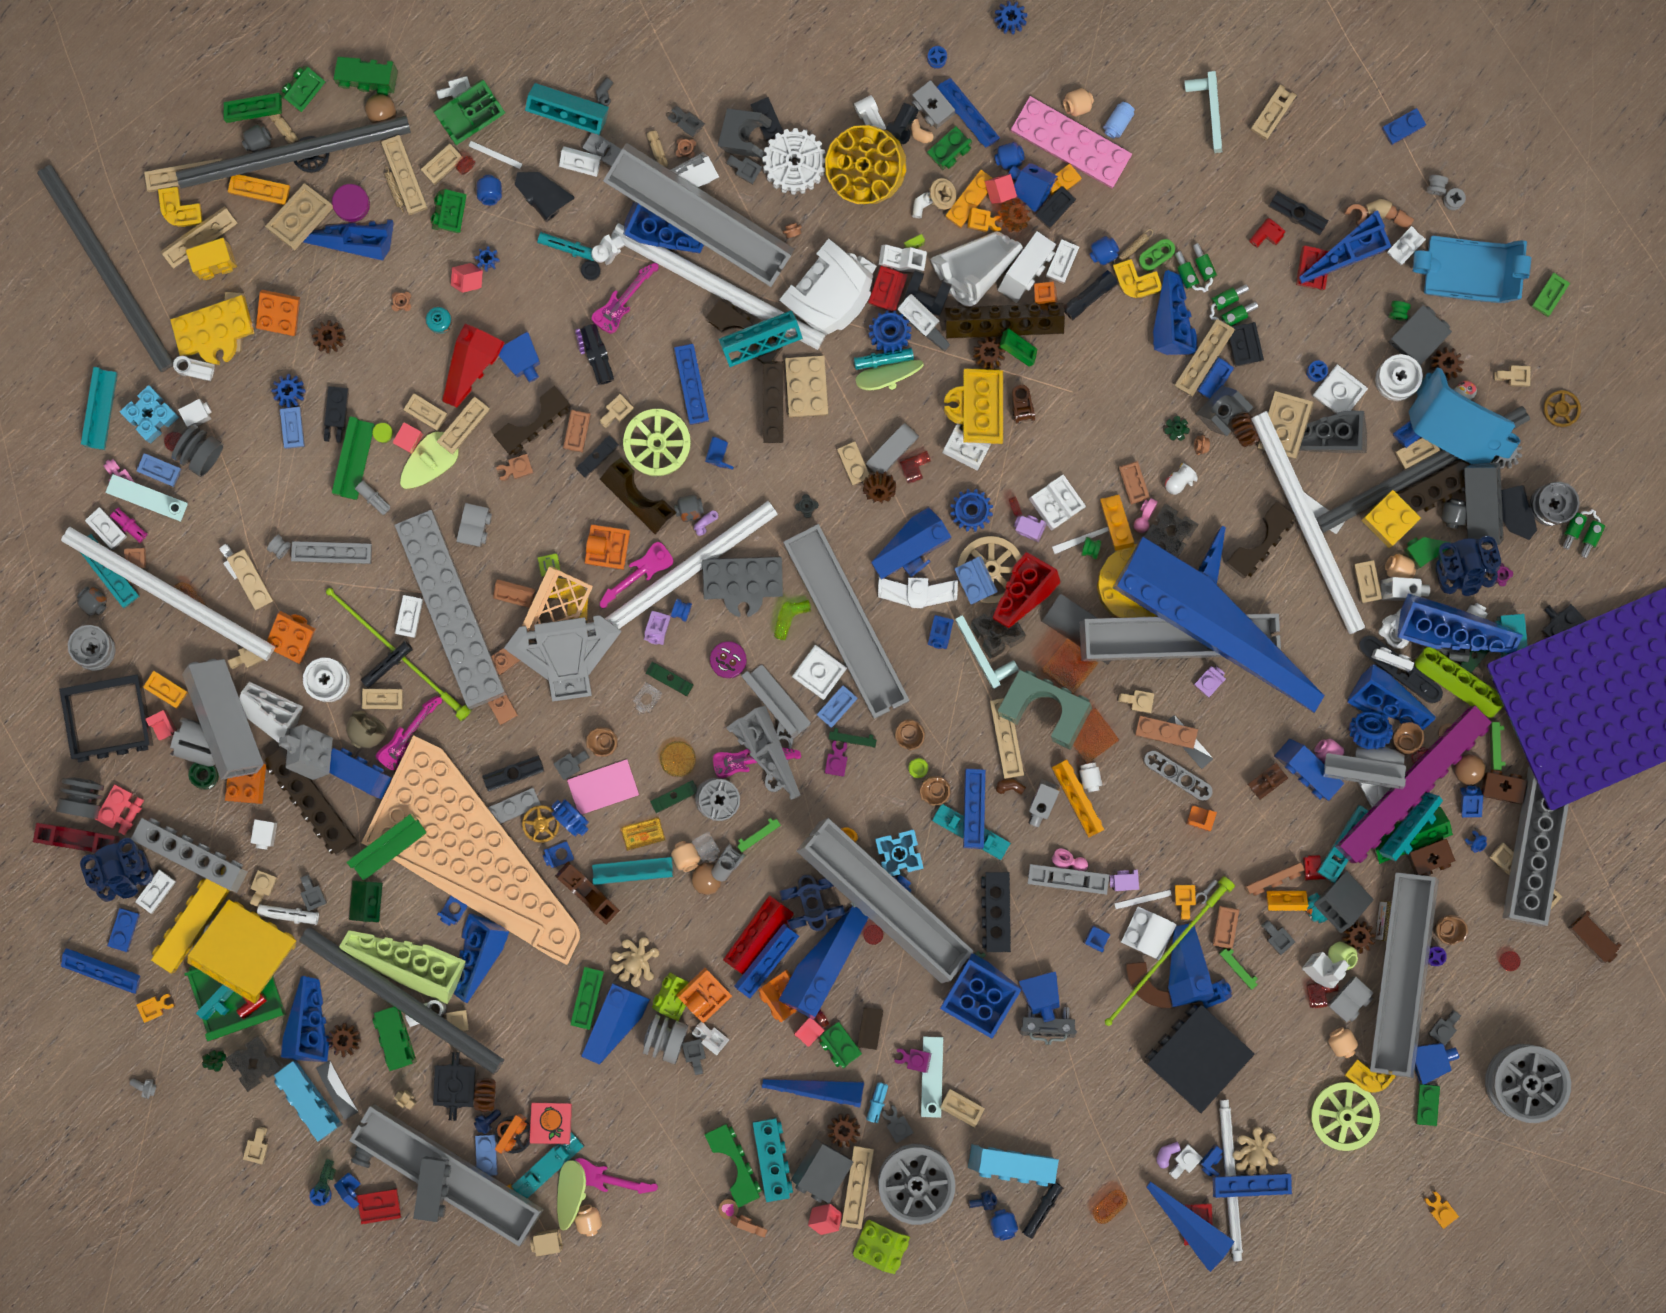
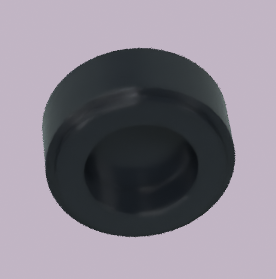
[581,260,601,281]

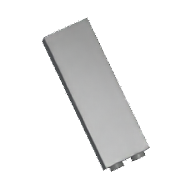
[182,659,264,780]

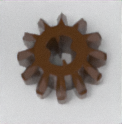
[312,320,346,354]
[972,337,1006,370]
[1430,347,1464,381]
[1231,413,1260,447]
[863,470,896,504]
[1341,920,1376,954]
[327,1023,362,1057]
[474,1078,496,1112]
[827,1113,861,1147]

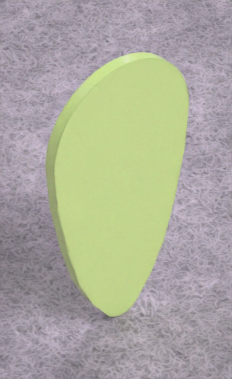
[856,360,924,390]
[400,432,459,489]
[557,1160,586,1230]

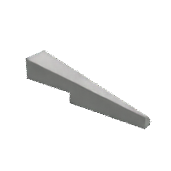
[726,706,800,800]

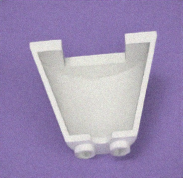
[930,231,1023,306]

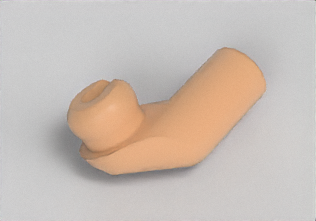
[911,119,934,143]

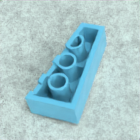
[274,1060,343,1142]
[968,1144,1059,1186]

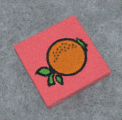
[530,1103,572,1145]

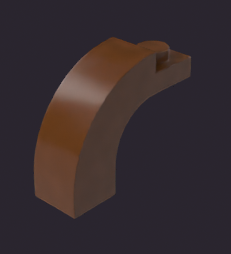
[555,861,620,925]
[1125,962,1171,1008]

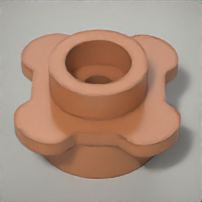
[676,138,696,159]
[782,223,802,238]
[392,292,411,312]
[1194,435,1210,455]

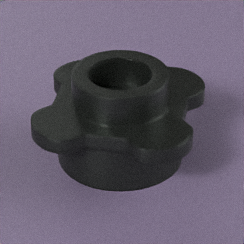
[795,494,819,518]

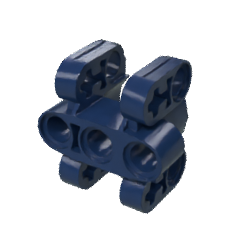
[1435,536,1501,596]
[80,838,153,902]
[779,875,846,931]

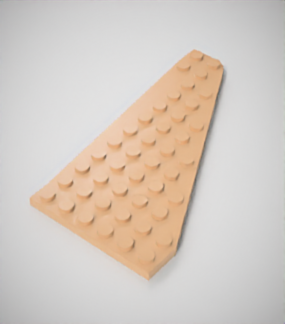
[361,735,580,965]

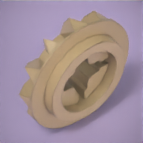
[928,178,956,210]

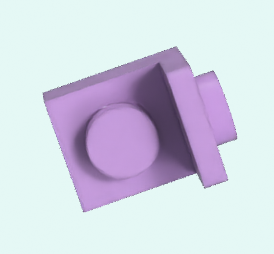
[644,611,671,645]
[1194,666,1226,698]

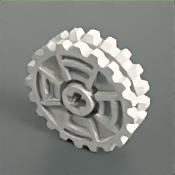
[763,128,826,195]

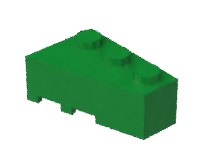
[333,57,398,95]
[372,1007,417,1072]

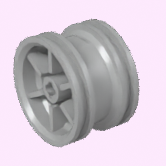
[1485,1044,1571,1123]
[878,1144,955,1225]

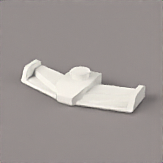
[878,577,958,609]

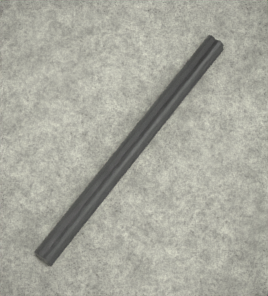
[176,115,411,189]
[37,165,173,372]
[1316,406,1530,533]
[299,927,504,1074]

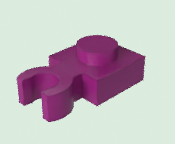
[825,741,848,777]
[894,1049,932,1073]

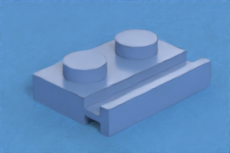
[955,556,998,604]

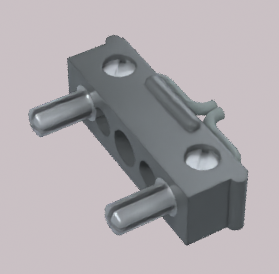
[1020,1006,1077,1045]

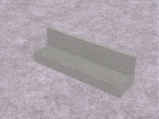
[742,665,811,739]
[1323,753,1406,790]

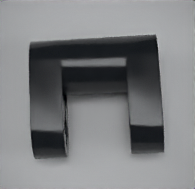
[903,270,952,317]

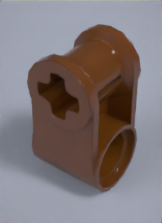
[1011,385,1035,424]

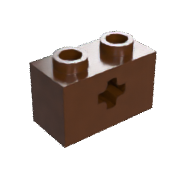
[1481,770,1527,804]
[1407,839,1455,876]

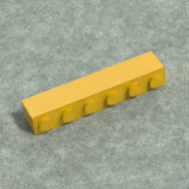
[151,866,230,974]

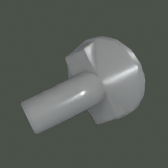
[130,1078,157,1099]

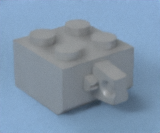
[279,725,333,780]

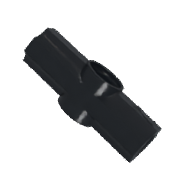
[885,103,919,146]
[1268,191,1329,236]
[580,324,614,385]
[482,755,545,792]

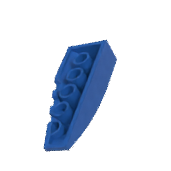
[1397,593,1523,653]
[778,906,869,1020]

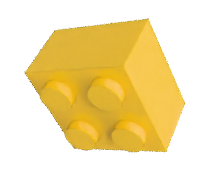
[186,238,237,280]
[1361,490,1421,548]

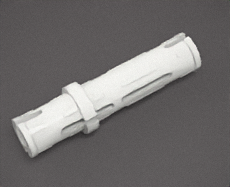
[257,904,319,925]

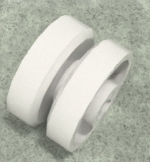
[1375,354,1423,401]
[303,658,350,702]

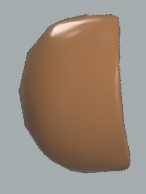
[365,94,396,123]
[895,719,925,751]
[1393,722,1424,754]
[586,727,618,757]
[1455,754,1486,785]
[920,776,951,806]
[692,863,721,895]
[1435,915,1468,945]

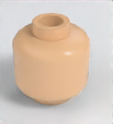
[1063,88,1094,117]
[1385,554,1416,578]
[671,841,700,872]
[1328,1027,1358,1058]
[574,1205,602,1236]

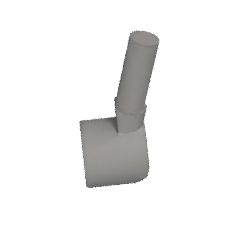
[1196,879,1218,904]

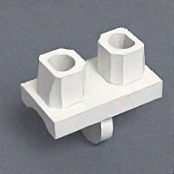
[1387,226,1426,265]
[591,234,625,265]

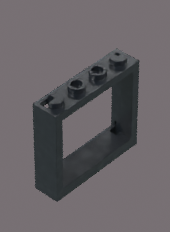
[59,674,154,763]

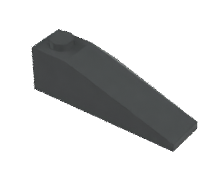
[1299,411,1367,453]

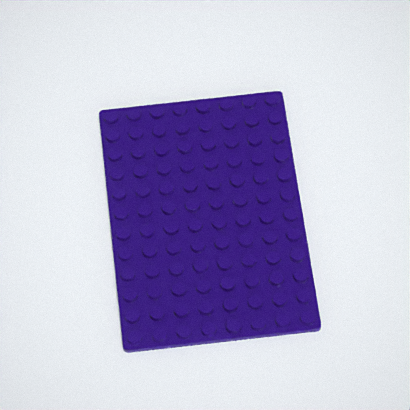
[1487,588,1666,810]

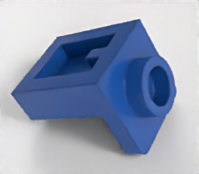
[928,615,954,649]
[1460,785,1483,818]
[1202,978,1232,1008]
[1200,1144,1223,1177]
[334,1173,360,1209]

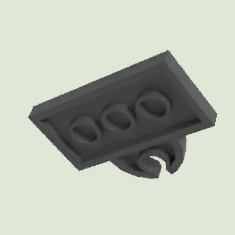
[702,556,783,617]

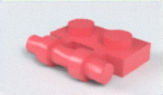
[95,784,144,835]

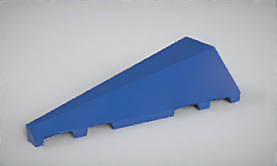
[1299,210,1392,284]
[303,220,394,261]
[762,1079,864,1108]
[1146,1181,1235,1272]

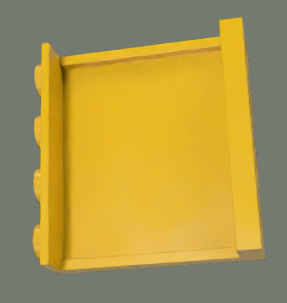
[187,900,296,1004]

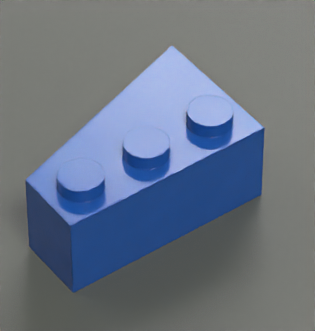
[1274,738,1344,801]
[329,748,392,799]

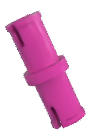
[110,507,148,543]

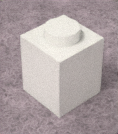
[178,399,212,428]
[251,819,277,850]

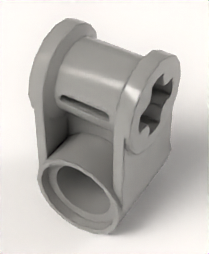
[711,844,746,882]

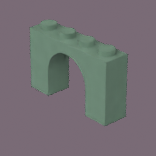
[998,670,1092,750]

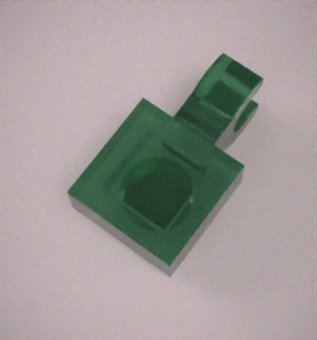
[314,1159,337,1198]

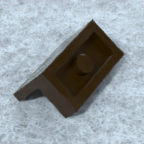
[857,1007,883,1050]

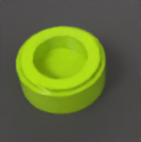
[373,423,393,443]
[908,758,928,778]

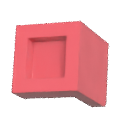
[985,174,1017,204]
[451,263,483,293]
[393,422,423,454]
[146,710,177,740]
[794,1018,825,1047]
[808,1204,842,1235]

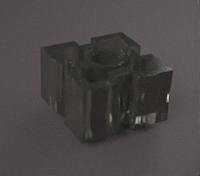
[1144,504,1199,558]
[970,607,1026,659]
[225,1035,284,1092]

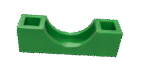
[704,1123,762,1208]

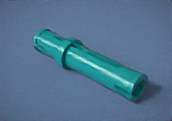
[537,232,594,261]
[853,347,914,370]

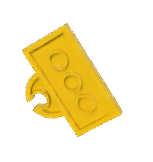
[170,295,255,365]
[944,369,1003,444]

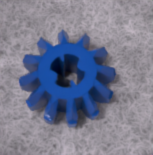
[994,1,1028,35]
[272,374,306,408]

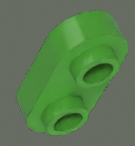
[1139,239,1175,271]

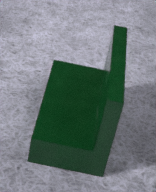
[349,880,383,922]

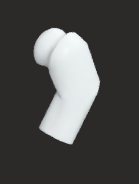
[912,192,933,219]

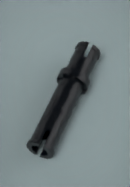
[361,640,413,688]
[1022,1182,1064,1239]

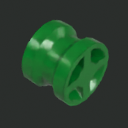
[1389,301,1411,321]
[1081,537,1101,559]

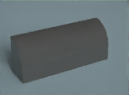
[1464,463,1504,545]
[1042,594,1111,665]

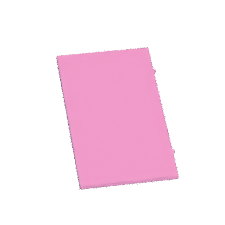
[567,760,639,814]

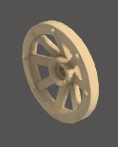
[957,536,1022,604]

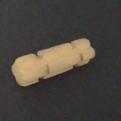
[269,114,298,144]
[647,130,668,167]

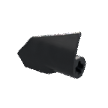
[515,172,574,222]
[1501,485,1537,540]

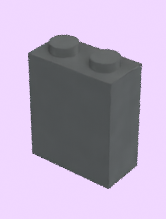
[1388,305,1452,365]
[1314,871,1374,933]
[791,1139,854,1203]

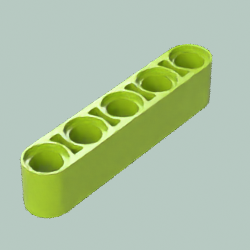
[1414,647,1504,717]

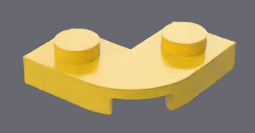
[158,187,203,227]
[1113,259,1162,298]
[549,578,588,621]
[1344,1060,1396,1093]

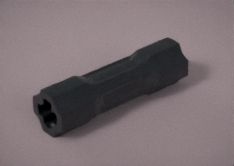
[1064,270,1118,321]

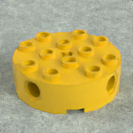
[825,125,906,204]
[1097,544,1158,618]

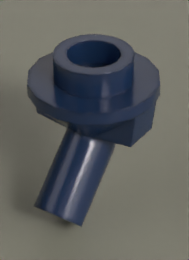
[474,1109,501,1134]
[968,1190,997,1210]

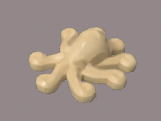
[611,937,659,987]
[1232,1127,1278,1175]

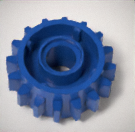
[869,310,911,354]
[950,489,993,532]
[1348,712,1393,749]
[551,799,589,837]

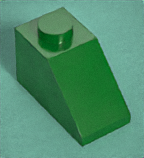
[1404,537,1451,569]

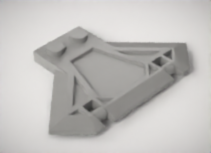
[504,615,621,702]

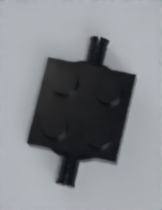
[1542,604,1587,638]
[433,1052,476,1121]

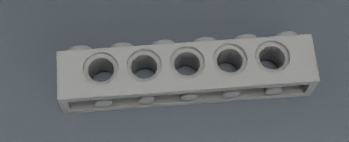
[131,818,248,893]

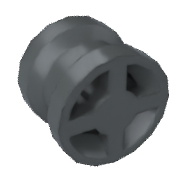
[351,1146,374,1168]

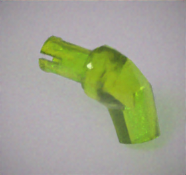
[774,600,811,640]

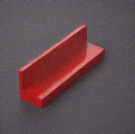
[723,895,794,974]

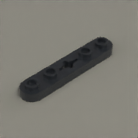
[1359,635,1443,704]

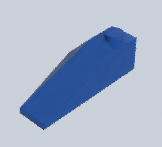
[871,508,951,580]

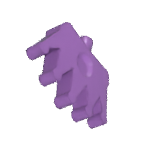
[574,329,585,354]

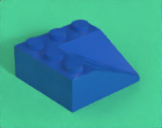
[940,953,1022,1039]

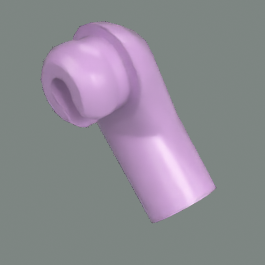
[694,511,718,536]
[1156,1142,1181,1168]

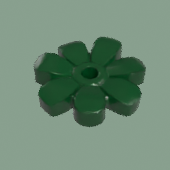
[1164,416,1190,441]
[202,1050,227,1072]

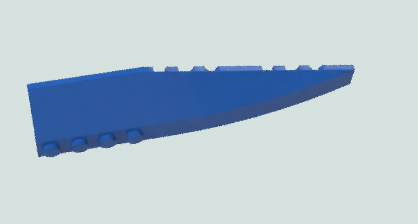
[1112,537,1325,713]

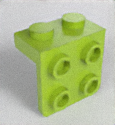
[853,1220,910,1274]

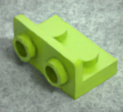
[652,972,689,1021]

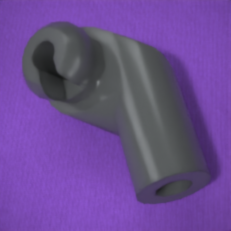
[596,77,614,106]

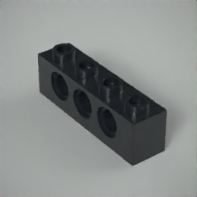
[981,872,1011,952]

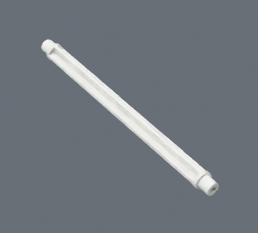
[1219,1099,1243,1261]

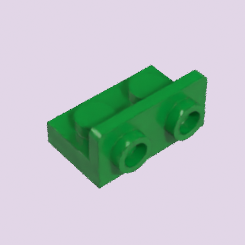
[281,66,326,112]
[927,126,972,171]
[431,189,467,234]
[819,1021,862,1068]

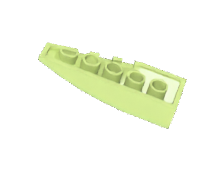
[339,931,466,1004]

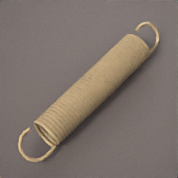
[384,166,405,213]
[1114,229,1153,264]

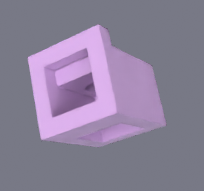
[1014,515,1047,543]
[1109,870,1139,891]

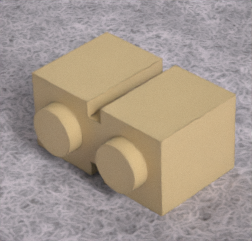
[530,1228,563,1256]

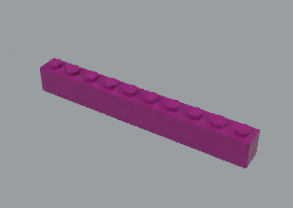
[1335,706,1492,863]

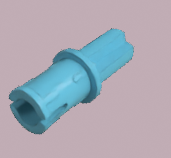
[866,1082,888,1123]

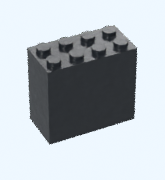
[1144,1003,1255,1113]

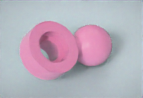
[1133,498,1158,533]
[1052,849,1088,871]

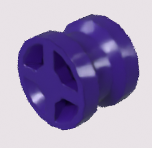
[1428,946,1447,966]

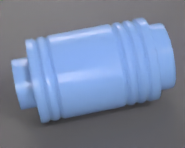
[1103,102,1135,139]

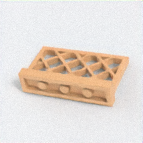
[522,566,593,644]

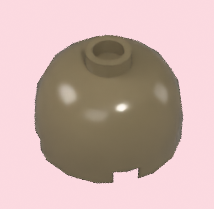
[346,710,387,748]

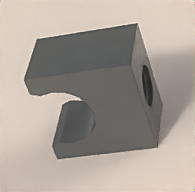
[718,108,772,158]
[1196,386,1253,436]

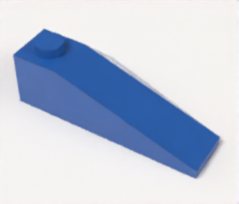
[623,202,704,254]
[1153,270,1197,355]
[1198,526,1226,585]
[1347,664,1436,730]
[454,913,509,1003]
[1168,924,1214,1007]
[281,976,329,1062]
[581,983,650,1065]

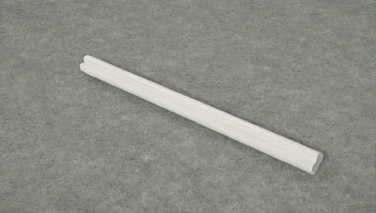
[611,223,825,350]
[1251,411,1365,634]
[588,501,778,635]
[61,527,275,661]

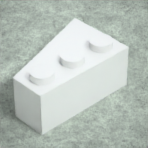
[671,152,719,187]
[998,231,1056,303]
[239,682,303,743]

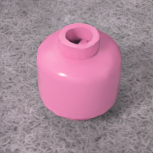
[1314,739,1344,764]

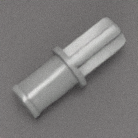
[355,480,390,515]

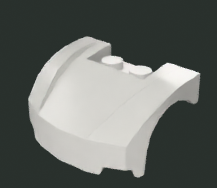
[780,239,873,335]

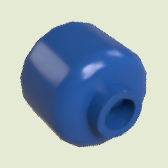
[995,142,1025,170]
[476,175,502,206]
[1089,236,1120,265]
[990,1209,1018,1241]

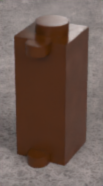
[1568,910,1621,963]

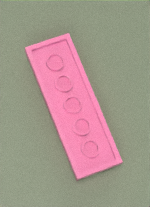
[1011,96,1132,189]

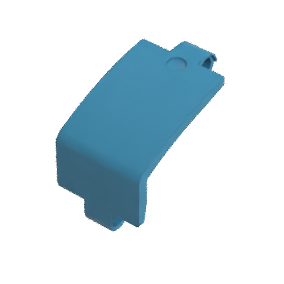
[1412,236,1532,303]
[1409,367,1521,464]

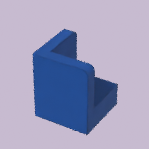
[1083,926,1110,953]

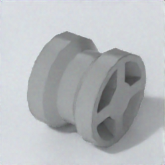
[1426,175,1449,196]
[1443,188,1466,211]
[267,534,291,560]

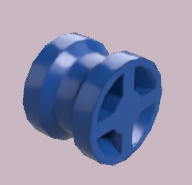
[927,46,947,69]
[1306,360,1328,382]
[671,598,692,622]
[309,1185,332,1206]

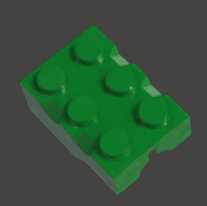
[433,79,505,145]

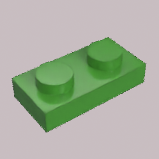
[1531,273,1570,317]

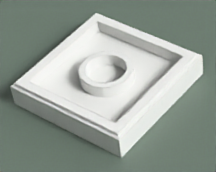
[1312,365,1368,414]
[792,645,847,700]

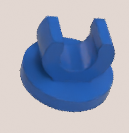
[1465,831,1487,853]

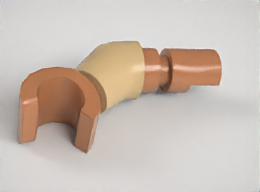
[1344,199,1414,230]

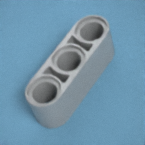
[866,423,919,473]

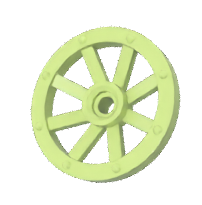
[623,409,691,476]
[1311,1082,1380,1151]

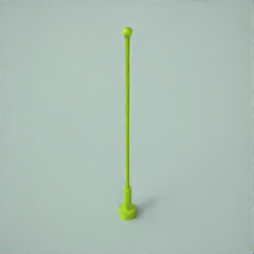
[326,588,472,721]
[1105,876,1235,1026]

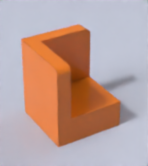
[1034,282,1057,304]
[1186,806,1217,832]

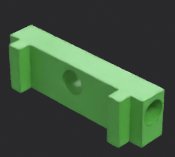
[1489,722,1505,770]
[738,818,781,852]
[1218,948,1258,990]

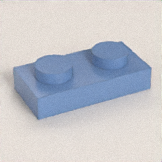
[280,407,305,449]
[137,453,182,487]
[817,686,858,728]
[475,1134,498,1175]

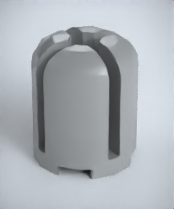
[170,717,215,766]

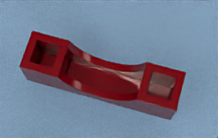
[33,823,120,853]

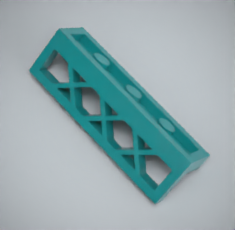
[718,310,803,367]
[81,367,118,450]
[592,857,674,885]

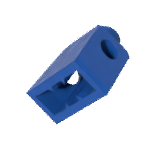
[1008,163,1058,212]
[498,332,541,383]
[1019,971,1060,1022]
[1415,1043,1459,1085]

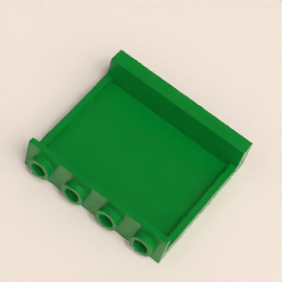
[184,966,286,1042]

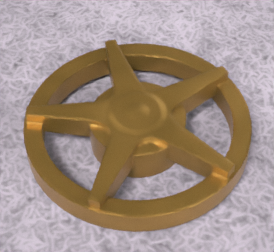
[1543,390,1581,427]
[522,805,560,843]

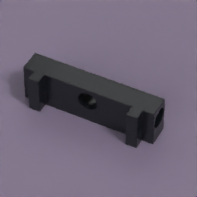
[576,435,619,479]

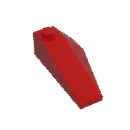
[442,324,505,408]
[993,552,1061,628]

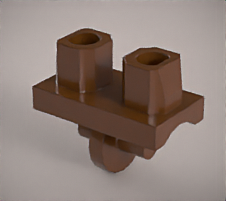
[1247,763,1288,800]

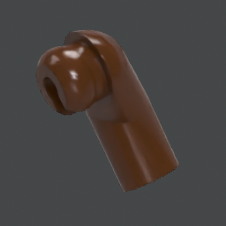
[996,778,1026,795]

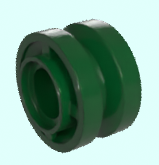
[188,763,219,790]

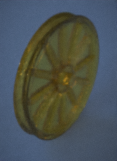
[660,741,696,777]

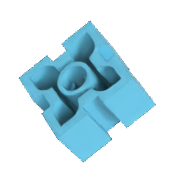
[120,385,180,444]
[875,830,924,876]

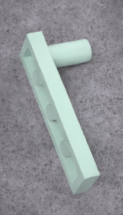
[1185,71,1223,153]
[105,474,188,522]
[955,615,1019,689]
[921,1036,943,1118]

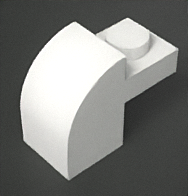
[879,244,927,272]
[1302,952,1350,988]

